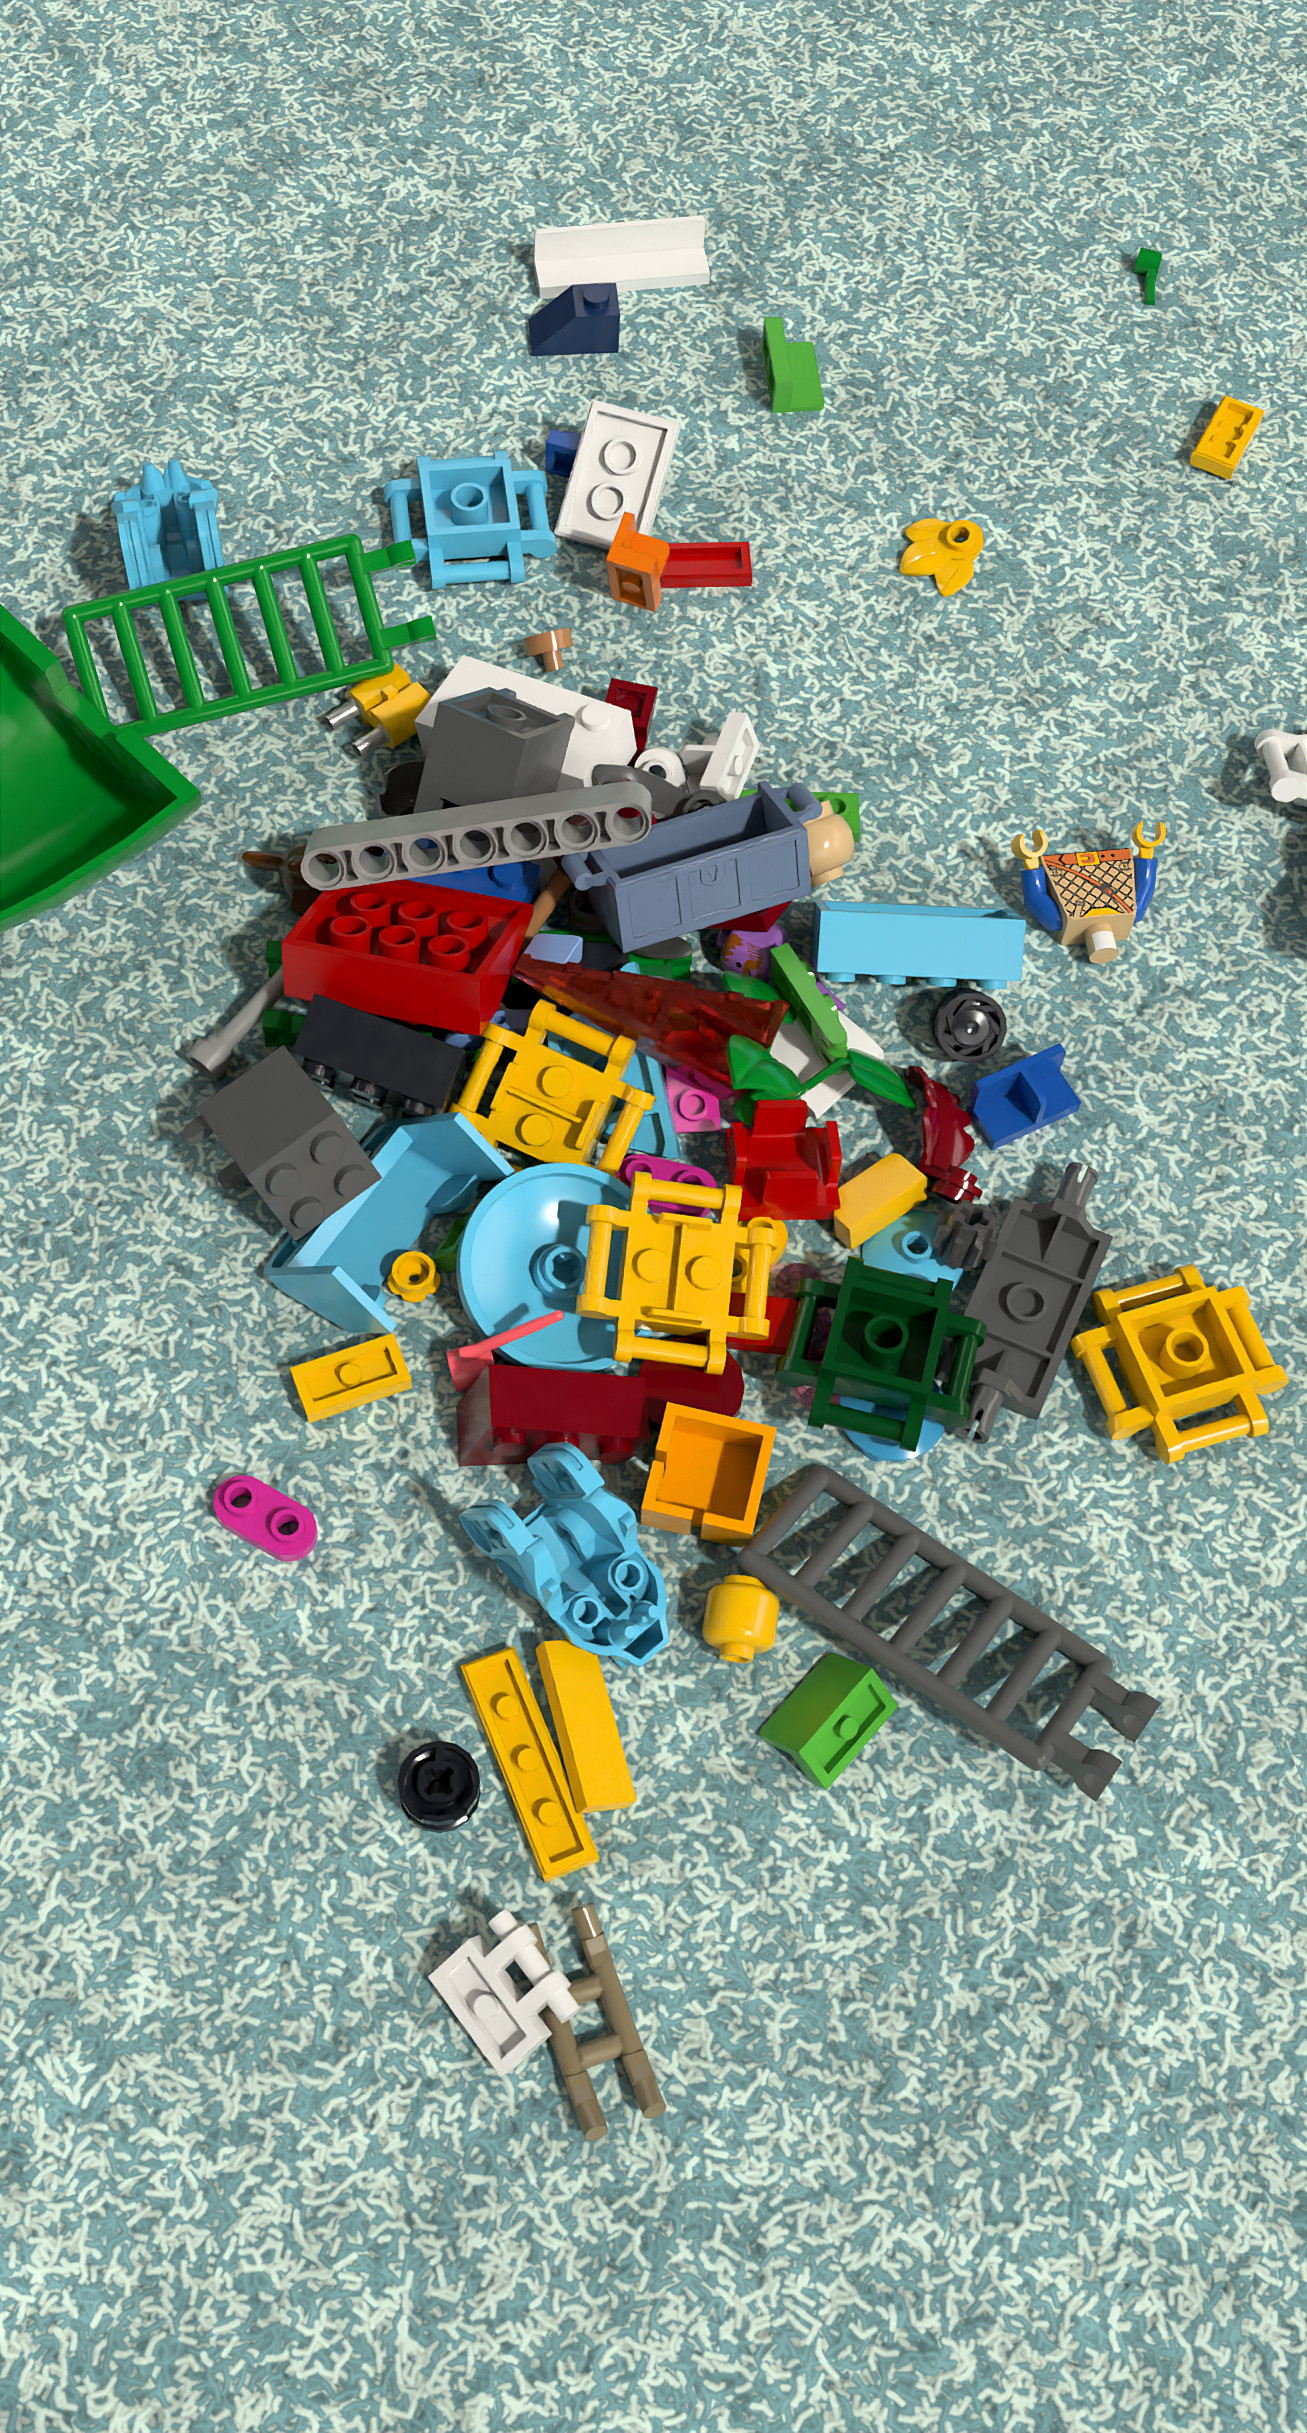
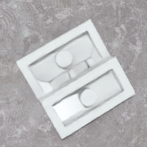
[749,1011,885,1120]

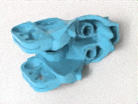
[111,459,230,610]
[459,1442,669,1669]

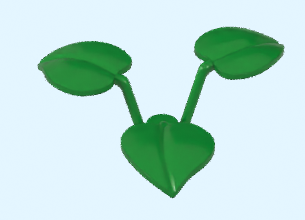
[721,969,918,1127]

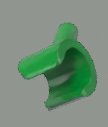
[1133,247,1162,305]

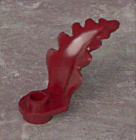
[904,1065,983,1205]

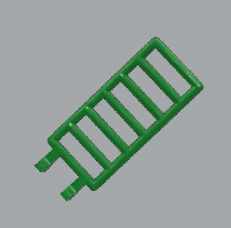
[61,533,437,738]

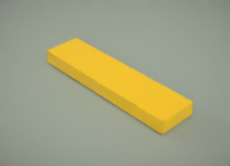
[461,1646,600,1883]

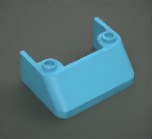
[264,1112,515,1333]

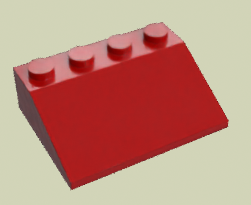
[281,879,533,1036]

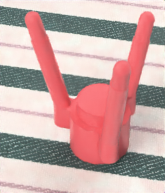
[446,1310,564,1392]

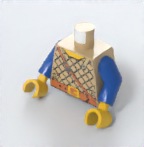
[1011,820,1166,964]

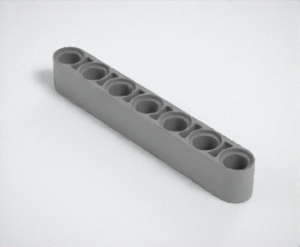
[301,781,652,890]

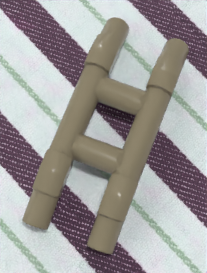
[527,1902,666,2141]

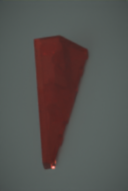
[511,953,790,1106]

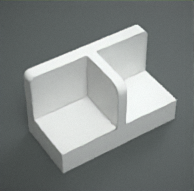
[680,712,760,808]

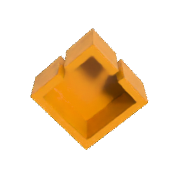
[641,1402,777,1549]

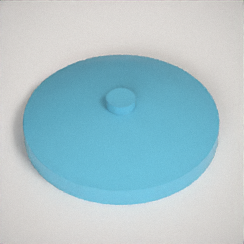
[456,1163,653,1373]

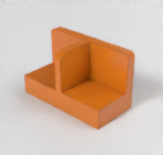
[606,511,670,613]

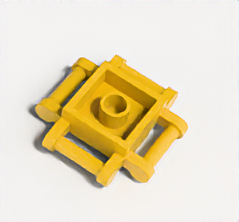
[447,999,656,1182]
[575,1171,778,1375]
[1069,1264,1289,1465]

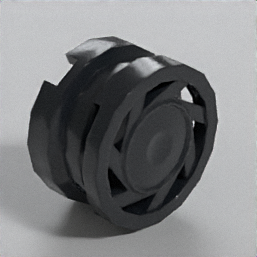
[929,988,1007,1063]
[397,1741,481,1833]

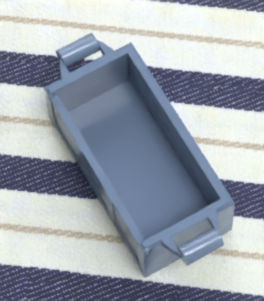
[561,780,823,953]

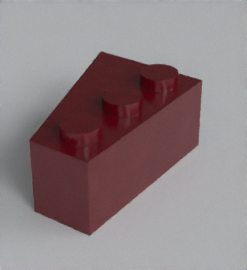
[456,1364,650,1467]

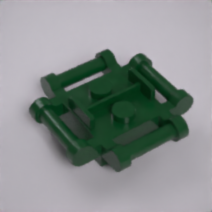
[774,1255,987,1453]

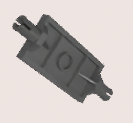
[937,1162,1113,1444]

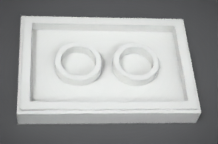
[554,399,681,551]

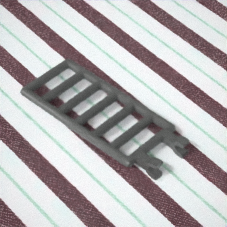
[738,1465,1161,1802]

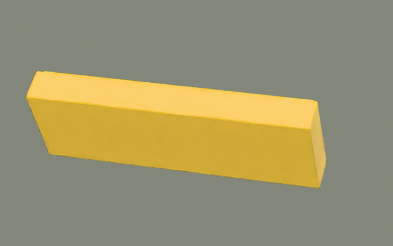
[535,1639,637,1814]

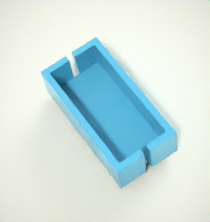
[810,900,1026,989]

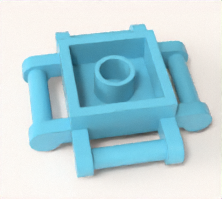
[383,450,557,590]

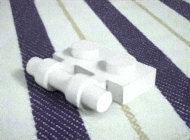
[428,1909,581,2077]

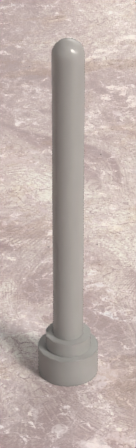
[186,965,284,1082]

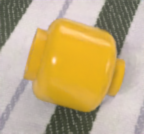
[702,1575,780,1664]

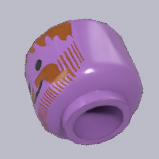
[716,923,794,982]

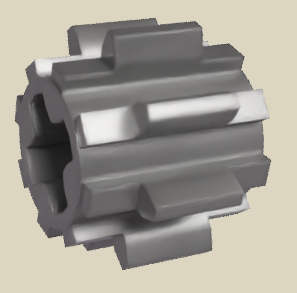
[932,1200,1000,1271]

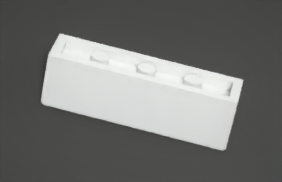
[534,215,710,299]

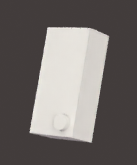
[414,655,637,792]

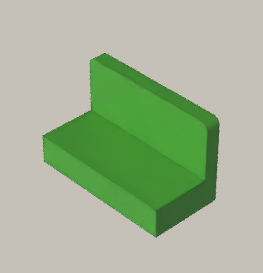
[761,317,824,413]
[759,1652,898,1790]

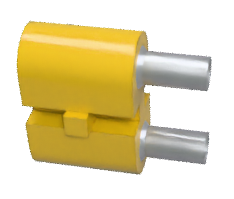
[324,662,432,758]

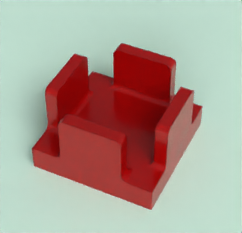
[724,1100,842,1221]

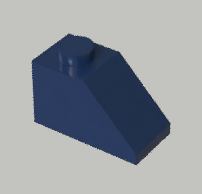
[528,283,620,356]

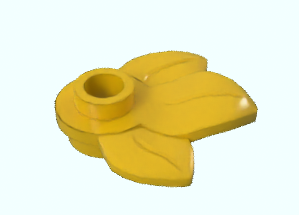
[899,518,984,597]

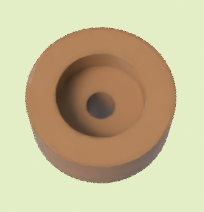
[524,627,574,673]

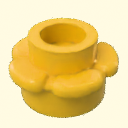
[387,1251,441,1303]

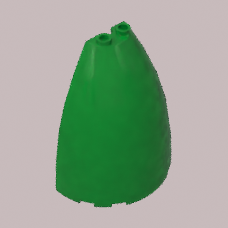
[0,604,202,934]

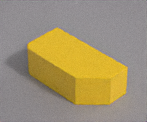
[833,1153,928,1251]

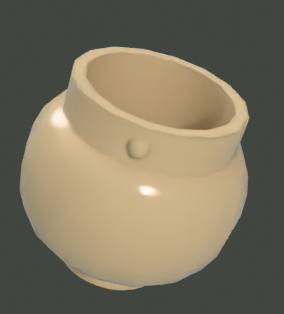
[803,800,854,888]

